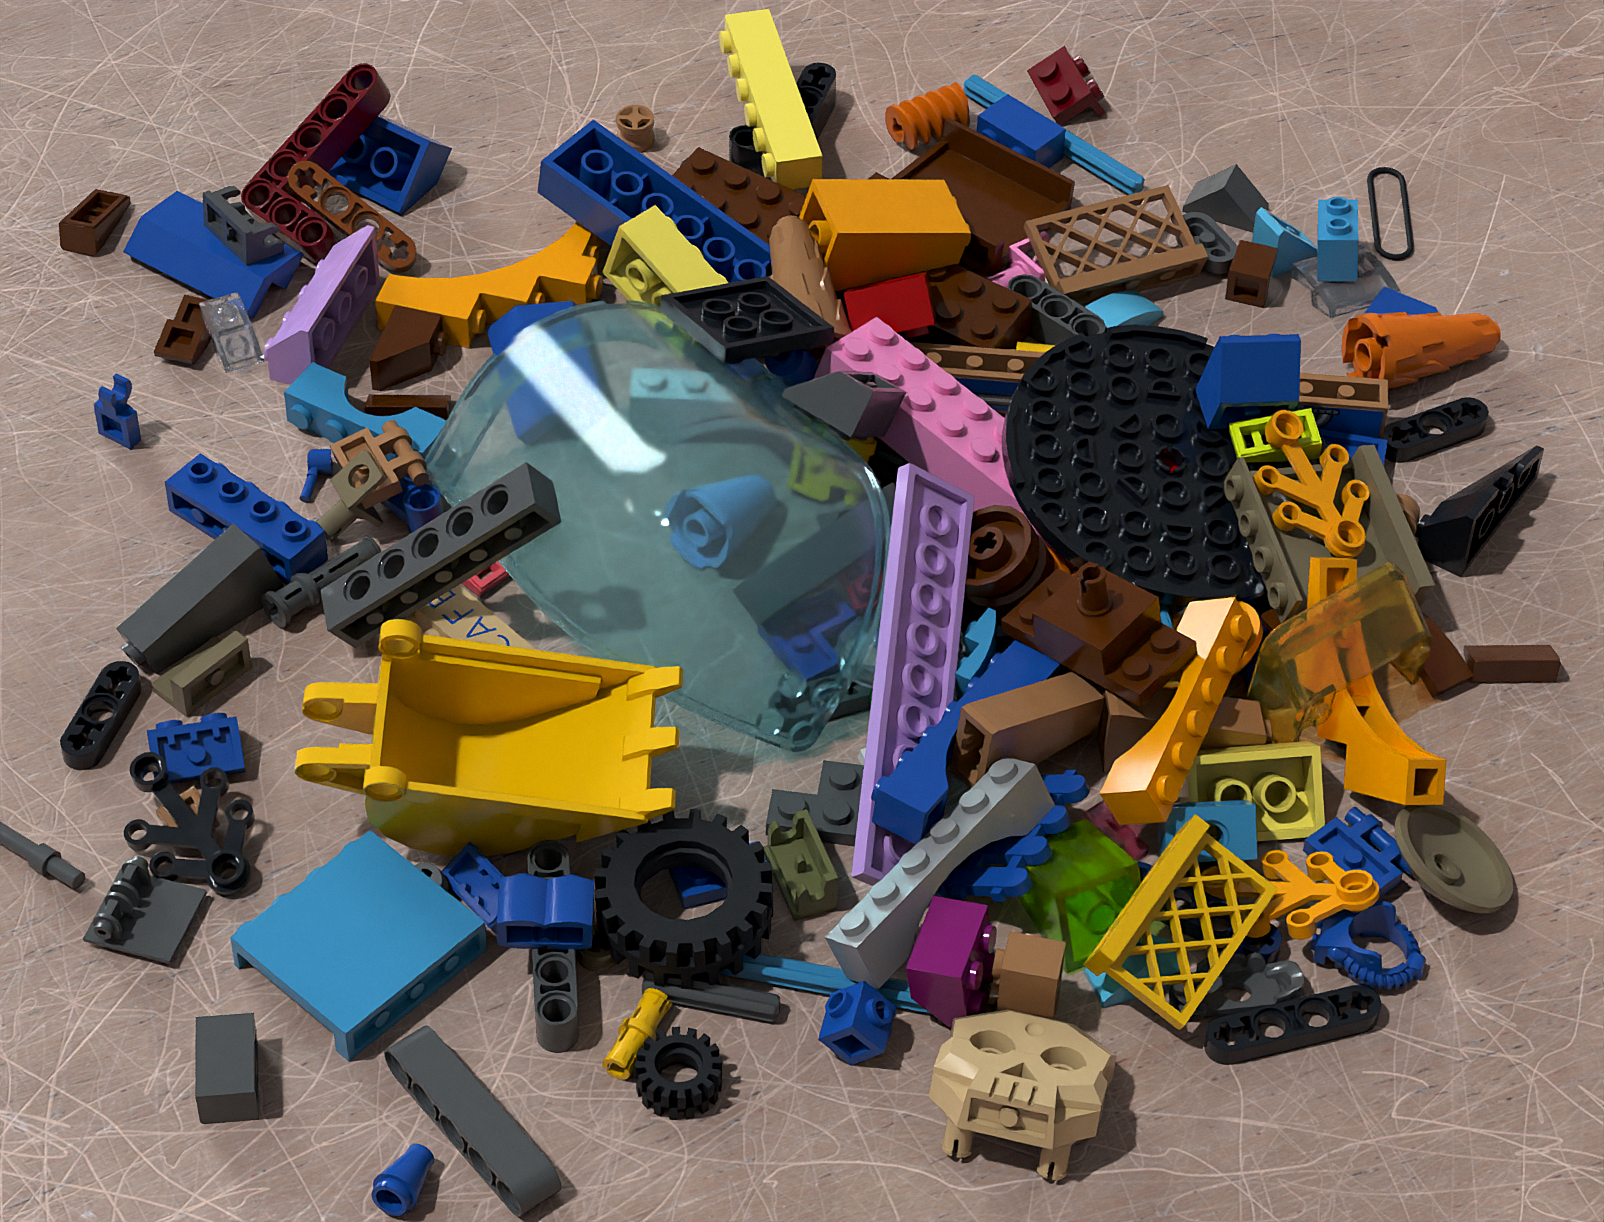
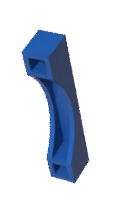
[871,640,1061,845]

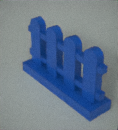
[930,770,1090,904]

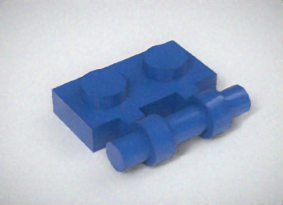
[1303,807,1413,899]

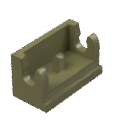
[763,809,838,921]

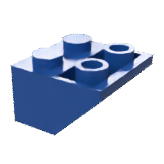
[1195,334,1301,429]

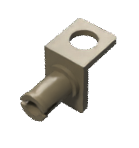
[315,450,386,542]

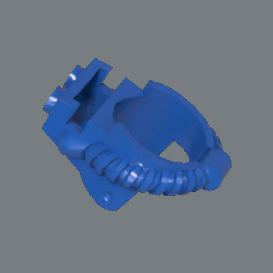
[1309,901,1426,989]

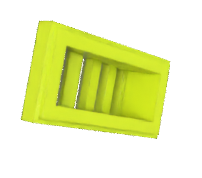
[1228,408,1322,462]

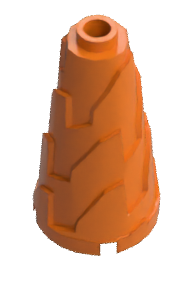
[1341,312,1501,390]

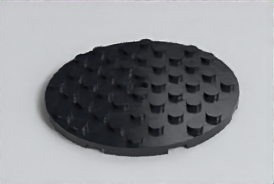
[1002,325,1327,607]

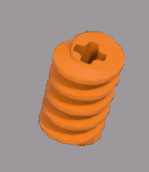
[885,82,970,150]

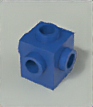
[818,981,896,1065]

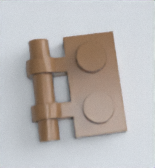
[330,420,429,510]

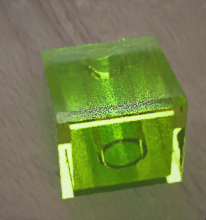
[1017,819,1141,973]

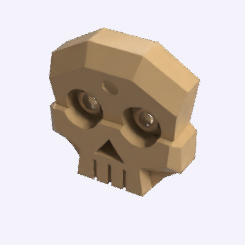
[929,1009,1117,1180]

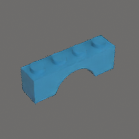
[284,362,452,477]

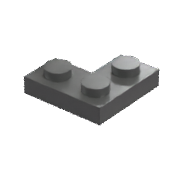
[766,760,864,847]

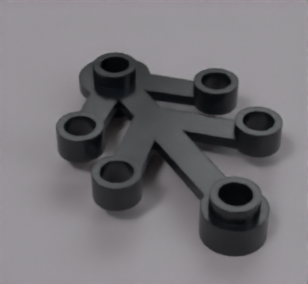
[124,752,255,895]

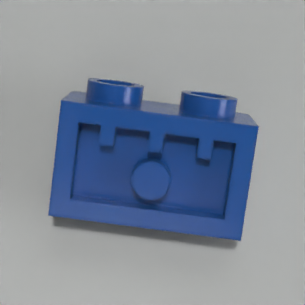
[147,713,246,784]

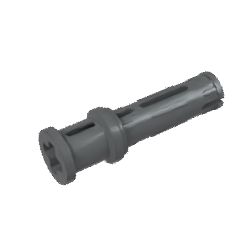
[261,536,381,628]

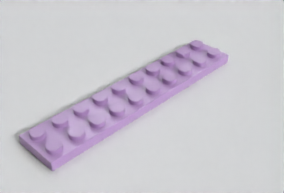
[851,463,974,886]

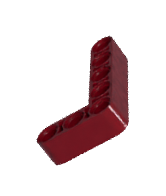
[241,63,391,265]

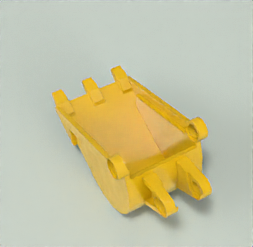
[295,619,683,856]

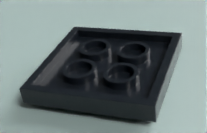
[660,276,834,365]

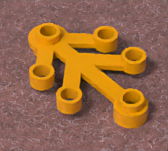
[1253,410,1370,559]
[1201,850,1380,940]

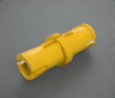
[602,988,672,1080]

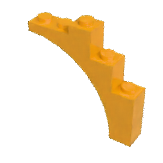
[375,222,606,349]
[1291,557,1447,805]

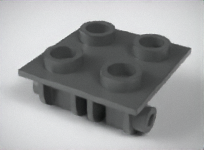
[83,856,207,964]

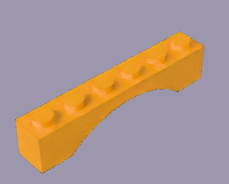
[1099,597,1253,825]

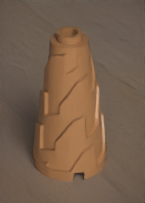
[769,215,852,365]

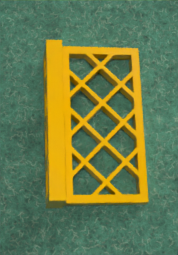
[1083,814,1278,1030]

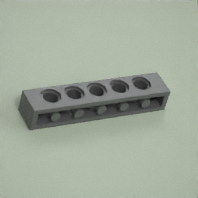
[320,462,562,648]

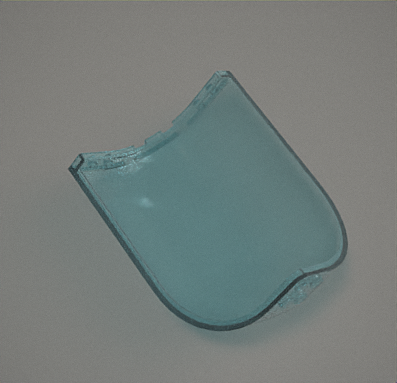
[424,300,891,752]

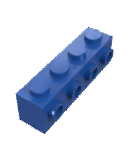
[165,453,328,585]

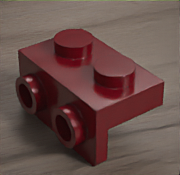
[1027,46,1106,125]

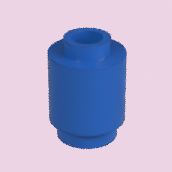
[765,350,818,388]

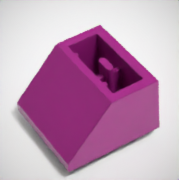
[906,896,997,1028]

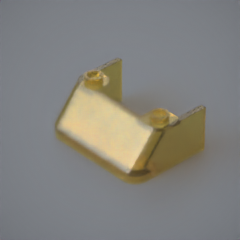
[1245,562,1433,744]

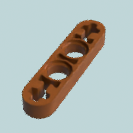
[288,161,417,273]

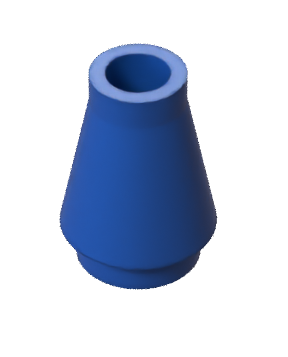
[371,1144,435,1216]

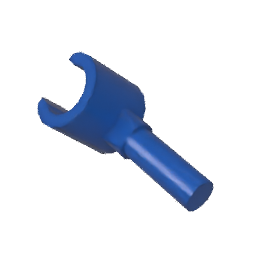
[299,449,333,503]

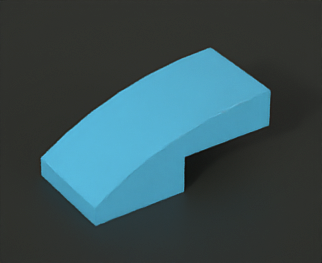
[1085,290,1163,333]

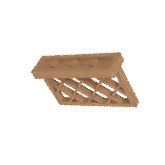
[1024,185,1208,307]

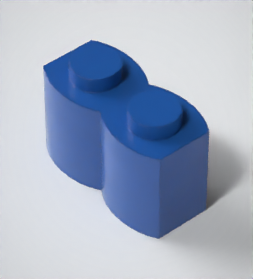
[497,873,594,950]

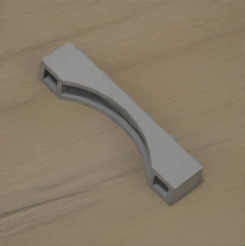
[825,756,1055,989]

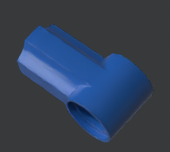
[380,477,444,533]

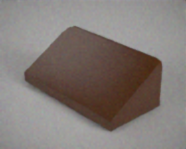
[364,394,451,421]
[1463,645,1561,683]

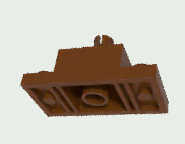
[1001,561,1197,707]

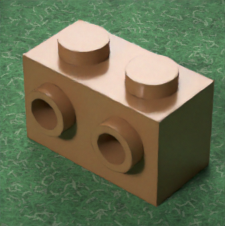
[989,931,1066,1019]

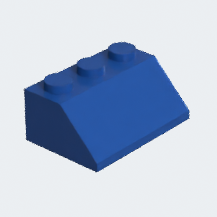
[328,114,452,214]

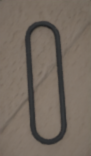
[1367,167,1413,260]

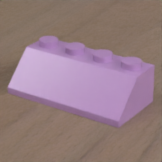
[264,225,380,385]

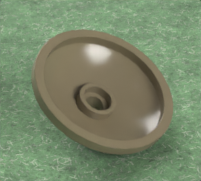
[1394,805,1513,913]

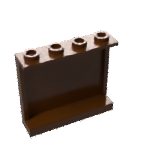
[868,117,1075,276]

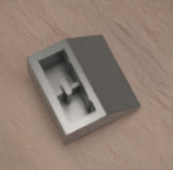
[782,371,907,441]

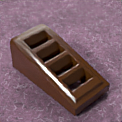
[59,189,131,256]

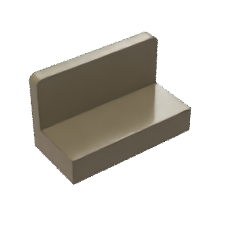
[152,630,252,717]

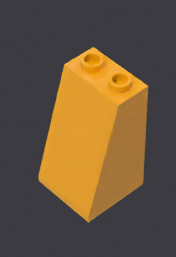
[799,179,971,291]

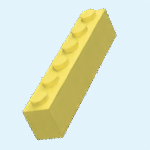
[719,9,822,190]

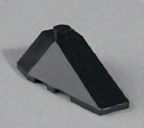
[1415,445,1544,578]

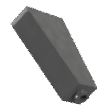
[116,523,284,674]

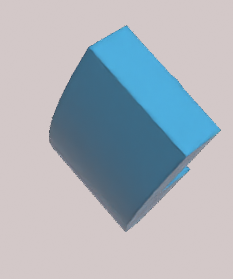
[955,607,998,701]

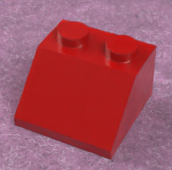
[843,271,936,338]

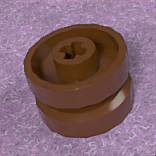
[964,505,1054,619]

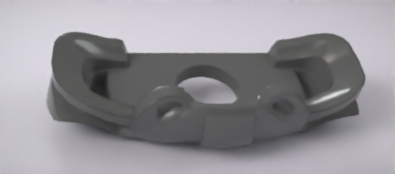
[1169,953,1305,1017]

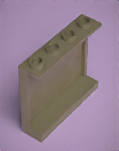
[1223,444,1435,625]

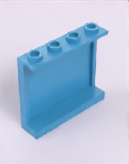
[230,830,487,1061]

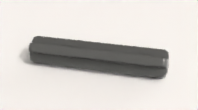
[642,971,781,1022]

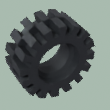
[635,1027,722,1120]

